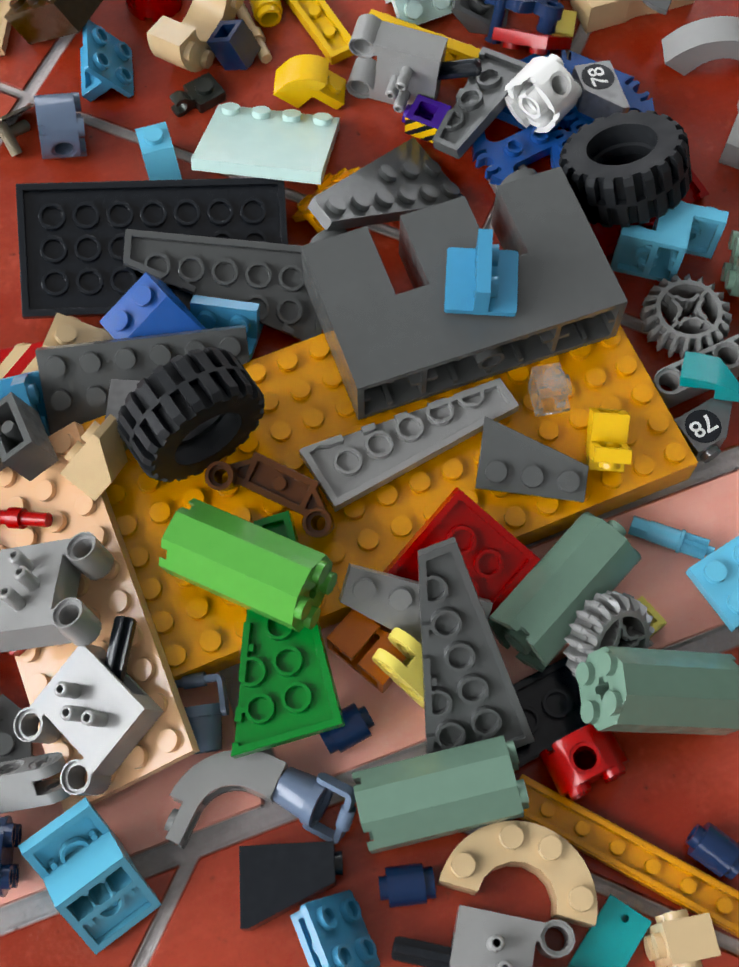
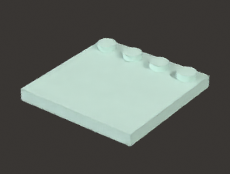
[191,102,340,185]

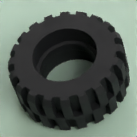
[559,110,692,228]
[117,347,264,482]

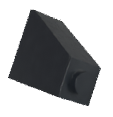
[239,841,343,931]

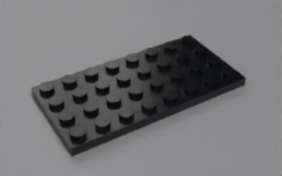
[16,178,288,319]

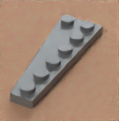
[299,378,519,512]

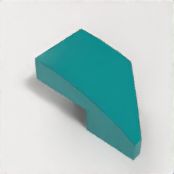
[680,351,739,402]

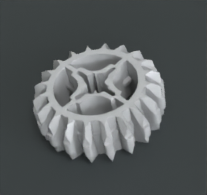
[640,274,732,359]
[563,590,655,677]

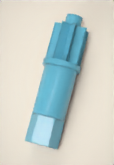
[628,515,715,560]

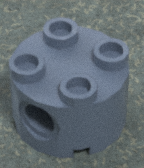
[34,92,87,160]

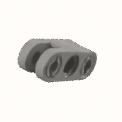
[0,752,70,814]

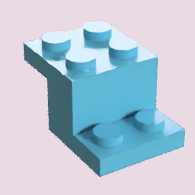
[610,200,729,281]
[686,536,739,632]
[18,797,162,955]

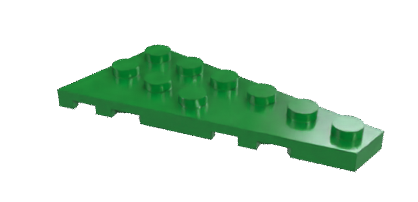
[231,510,345,759]

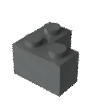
[0,392,58,481]

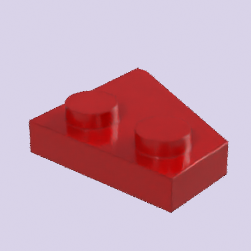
[492,27,573,55]

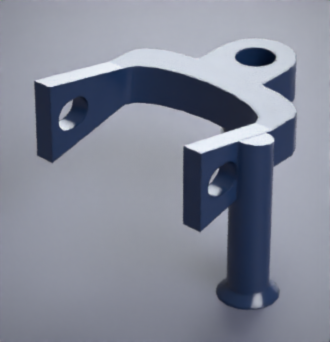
[484,0,564,44]

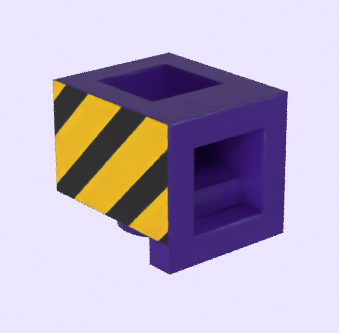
[402,94,452,147]

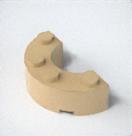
[147,0,244,72]
[437,820,598,928]

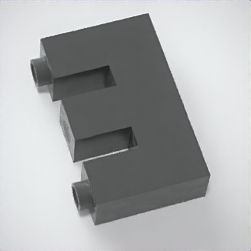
[301,166,628,420]

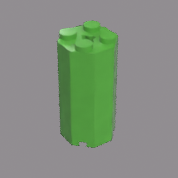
[158,498,338,632]

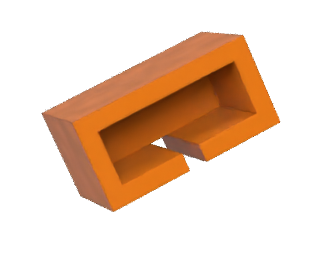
[326,609,406,693]

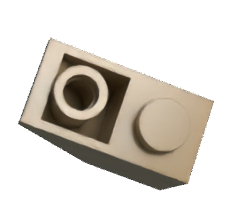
[60,414,128,501]

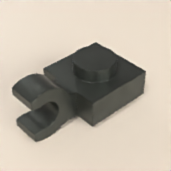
[169,72,226,117]

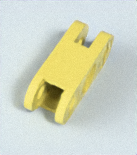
[372,627,425,709]

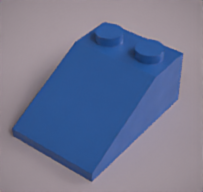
[99,272,206,339]

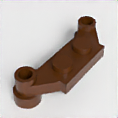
[205,452,335,538]

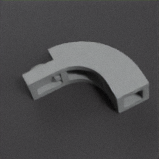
[662,16,739,76]
[164,750,289,849]

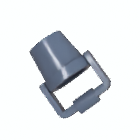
[175,671,230,754]
[273,766,356,844]

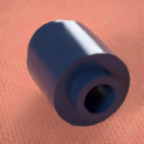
[320,703,375,754]
[685,822,739,880]
[378,863,436,908]

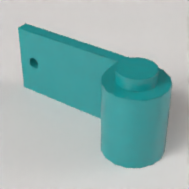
[567,894,652,967]

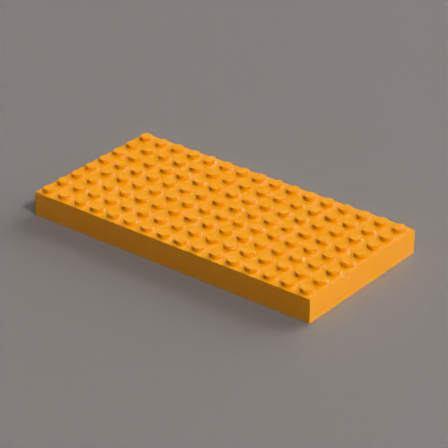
[81,325,698,680]

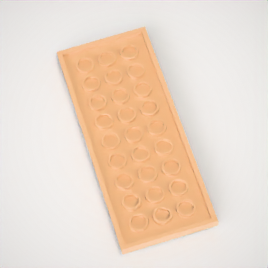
[0,421,200,812]

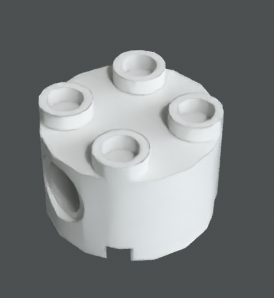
[504,54,582,133]

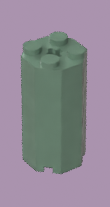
[488,512,641,672]
[576,646,739,735]
[352,735,530,854]

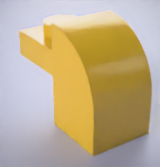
[273,54,346,110]
[586,407,633,472]

